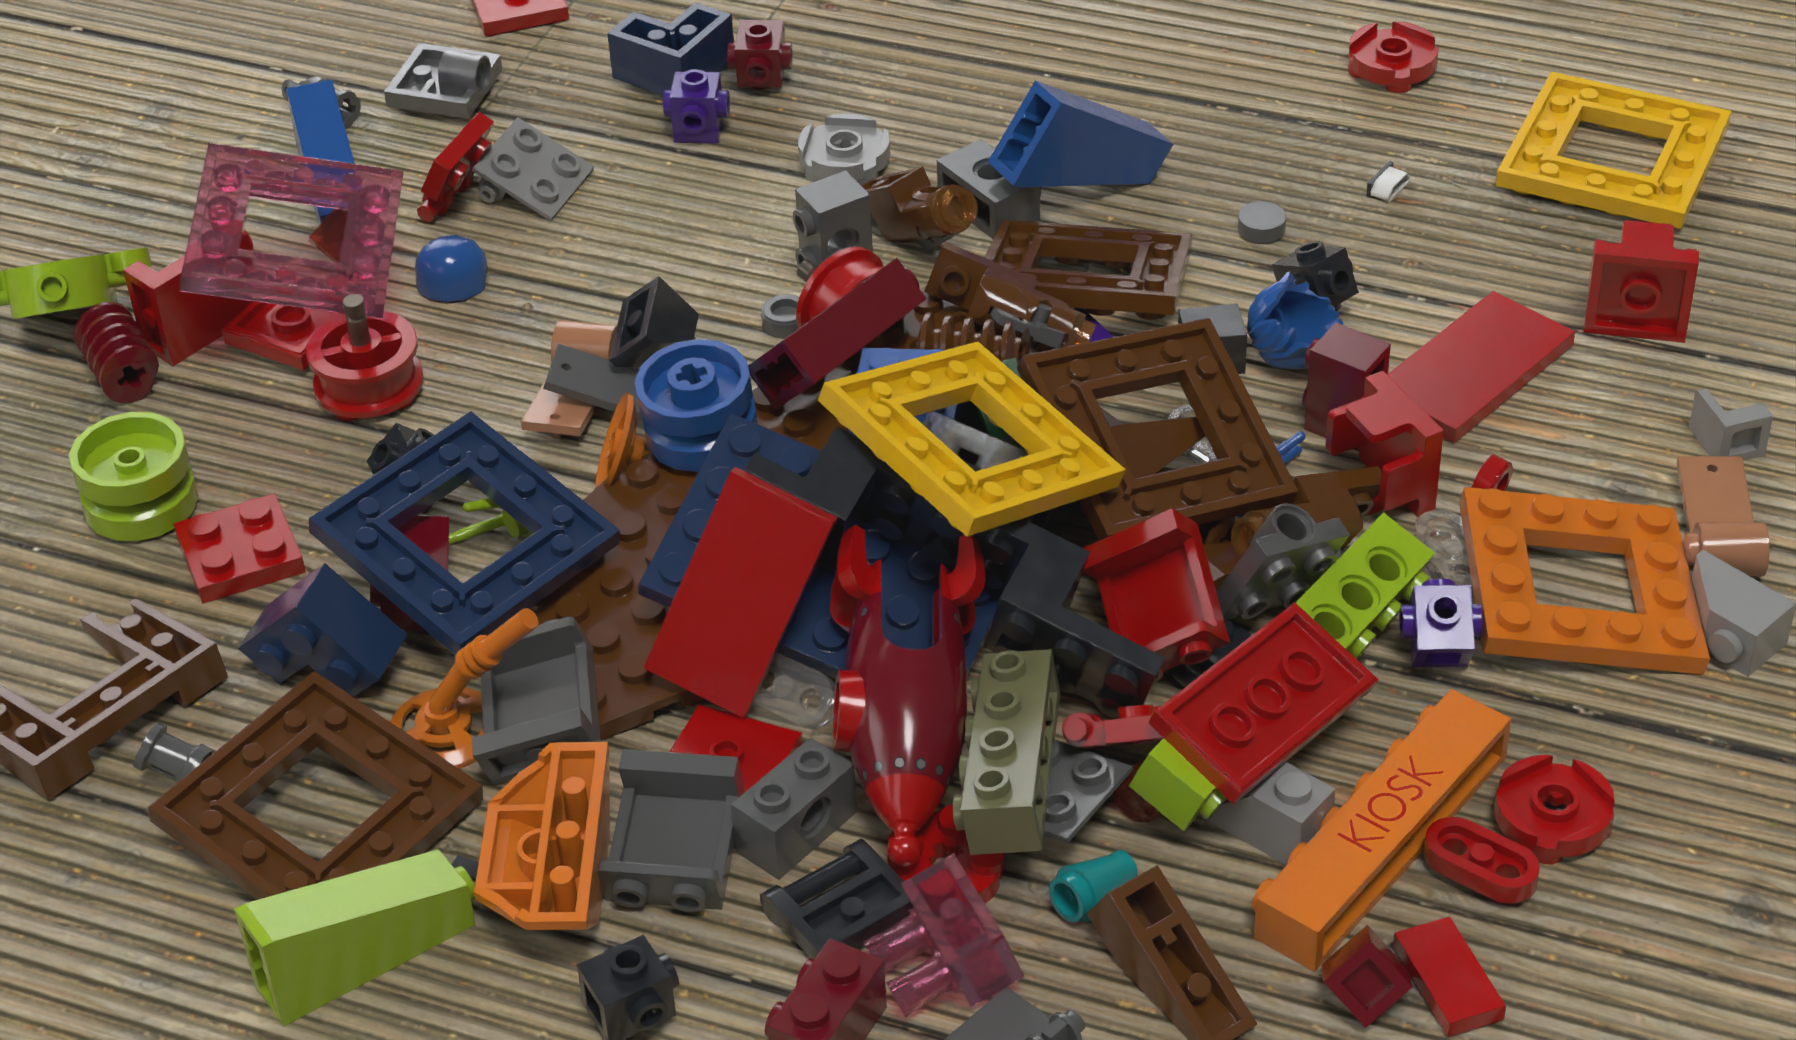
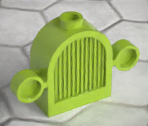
[0,247,152,319]

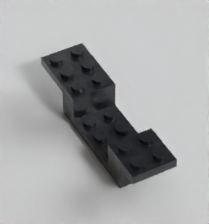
[744,426,1165,718]

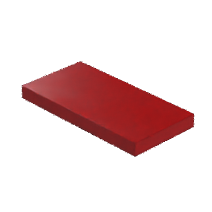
[1388,291,1575,443]
[643,467,838,718]
[1148,602,1379,805]

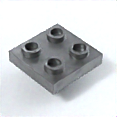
[384,43,503,119]
[1216,504,1350,620]

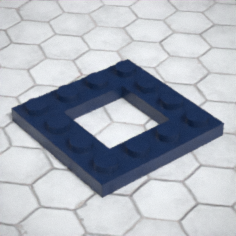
[309,411,620,655]

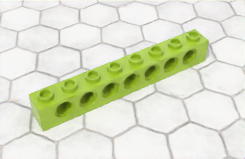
[1129,512,1435,831]

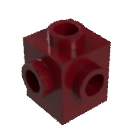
[727,20,793,90]

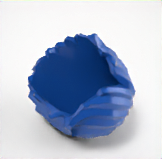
[1247,272,1344,369]

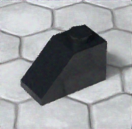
[609,276,699,367]

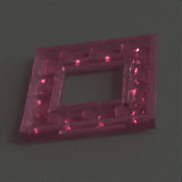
[180,143,404,319]

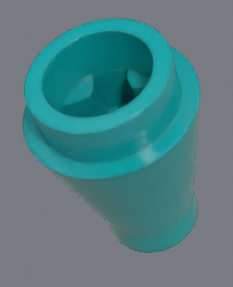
[1049,850,1138,922]

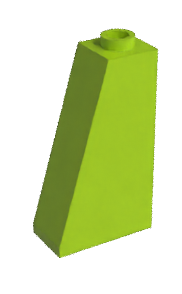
[234,849,476,1027]

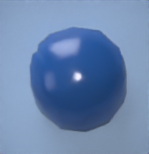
[415,235,488,302]

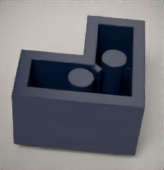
[607,2,734,95]
[238,563,408,697]

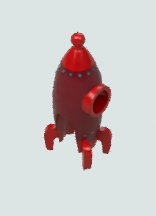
[830,525,986,867]

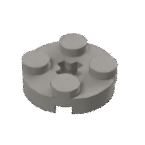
[798,113,891,185]

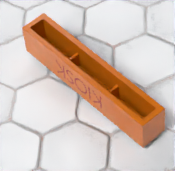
[1252,689,1512,972]

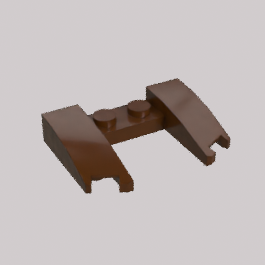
[0,598,228,801]

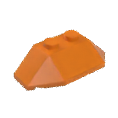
[474,742,610,930]

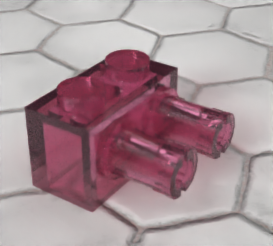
[863,853,1025,1017]

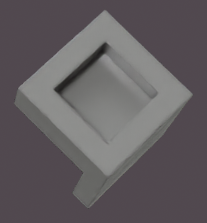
[1689,388,1773,461]

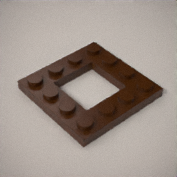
[984,220,1192,320]
[1017,318,1299,541]
[148,671,483,899]

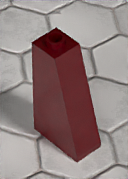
[748,258,927,410]

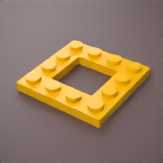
[1495,71,1732,229]
[818,342,1126,537]

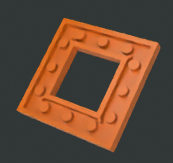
[1459,487,1710,675]

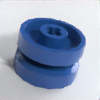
[635,339,758,472]

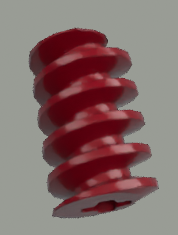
[73,302,159,403]

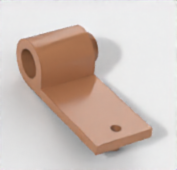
[521,320,617,439]
[1677,456,1770,577]

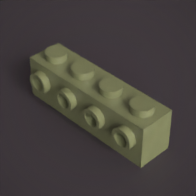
[953,649,1060,855]

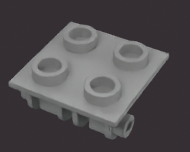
[472,117,595,221]

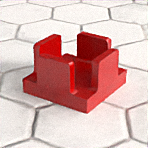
[1584,220,1699,343]
[1325,371,1444,518]

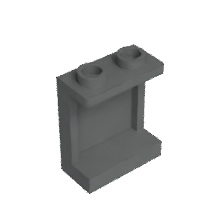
[472,617,601,785]
[598,749,744,912]

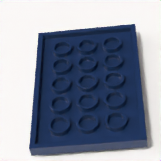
[638,413,1004,679]

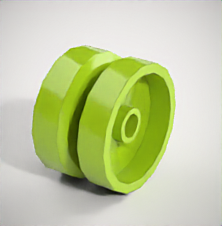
[69,412,199,541]

